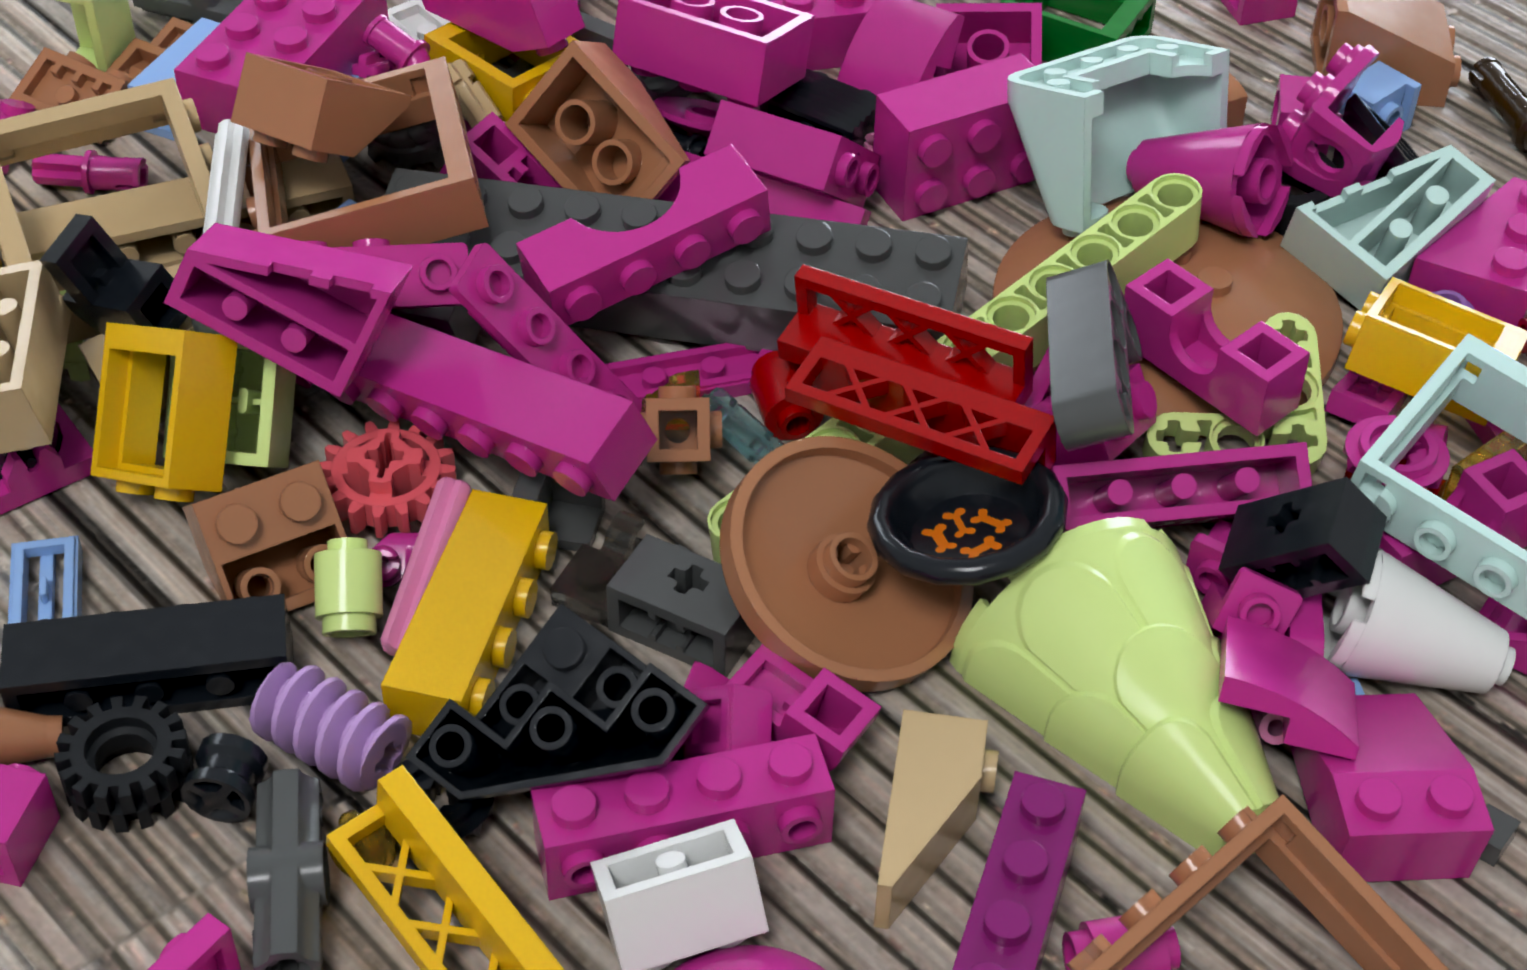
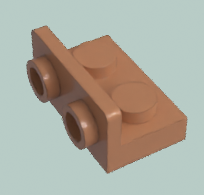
[9,47,132,145]

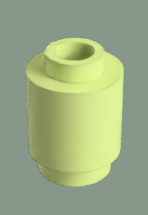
[314,537,383,638]

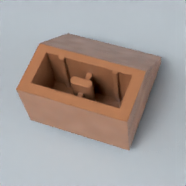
[182,460,347,612]

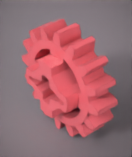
[320,420,457,538]

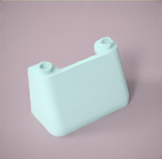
[1007,35,1230,237]

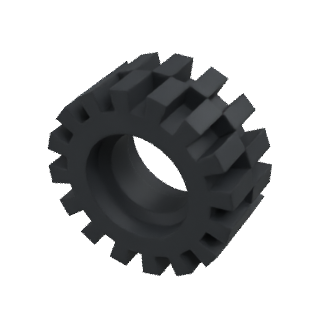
[54,695,194,833]

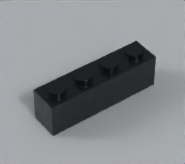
[0,594,294,727]

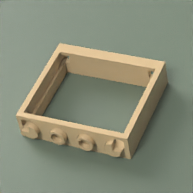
[0,77,213,344]

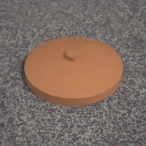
[719,436,974,692]

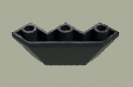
[405,603,710,802]

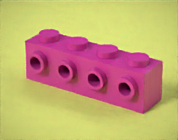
[530,733,835,900]

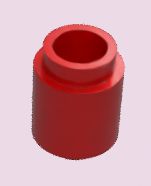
[749,350,824,440]

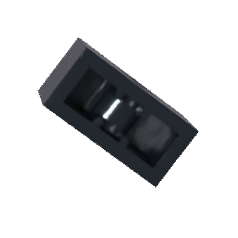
[1218,477,1387,598]

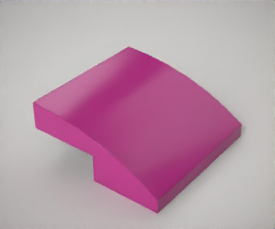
[837,0,965,95]
[1218,616,1359,760]

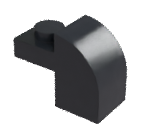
[39,214,188,335]

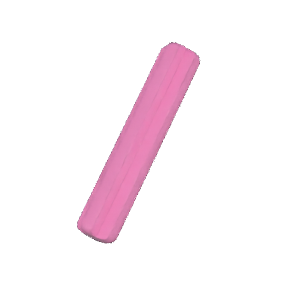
[380,477,471,656]

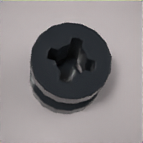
[181,733,269,823]

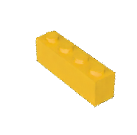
[381,489,558,736]

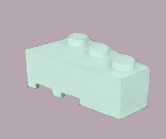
[1280,145,1496,311]

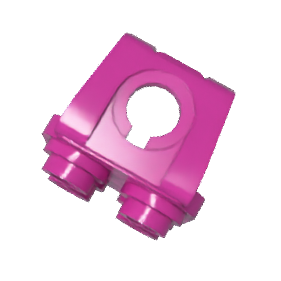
[1281,42,1404,198]

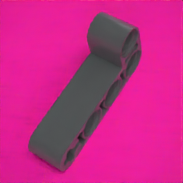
[1046,260,1142,452]

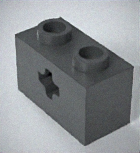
[606,534,755,677]

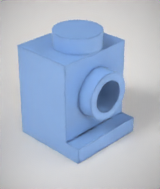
[1338,61,1422,132]

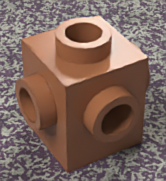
[640,386,722,475]

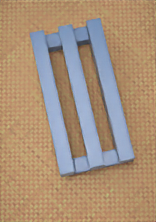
[8,535,83,624]

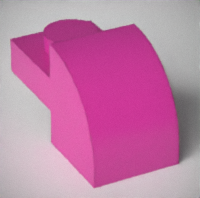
[725,644,882,772]

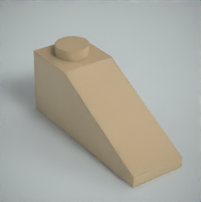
[873,709,999,929]

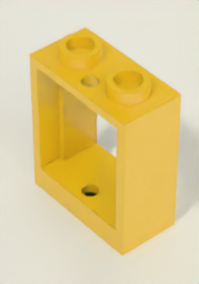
[424,22,579,122]
[1343,277,1527,426]
[90,322,238,502]

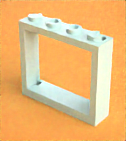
[1351,333,1527,620]

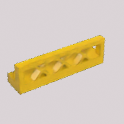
[326,765,564,970]

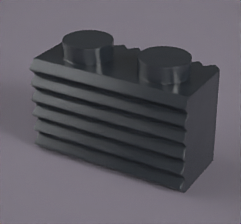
[760,68,876,147]

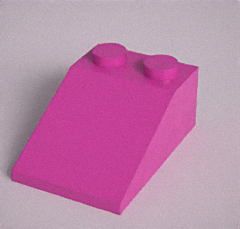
[1290,693,1495,882]

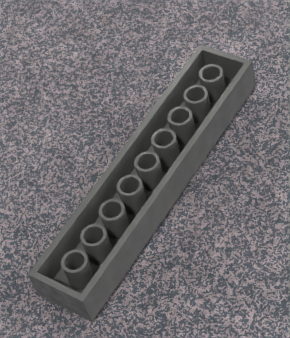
[385,168,968,351]

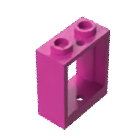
[704,99,880,208]

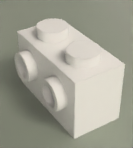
[590,818,769,970]

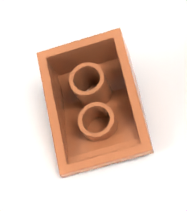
[505,40,690,200]

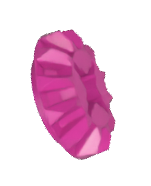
[1342,415,1450,489]

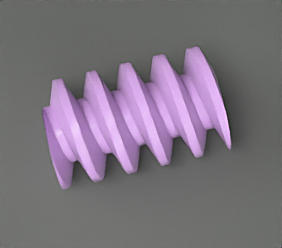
[249,662,412,792]

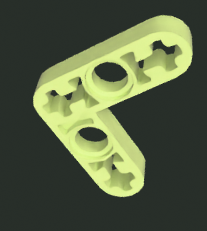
[1142,312,1327,475]

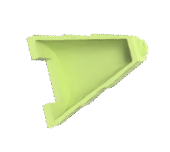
[949,517,1279,856]

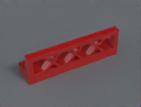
[777,264,1033,405]
[784,336,1057,485]

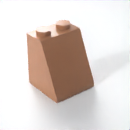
[1310,0,1461,107]

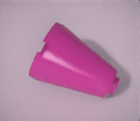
[1126,123,1293,238]

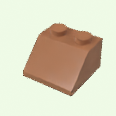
[230,52,412,163]

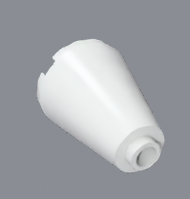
[1323,548,1516,694]

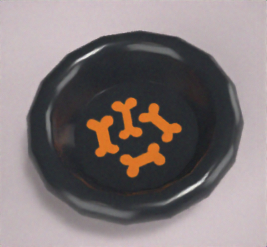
[867,446,1068,586]

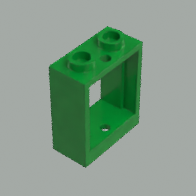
[1000,0,1157,62]

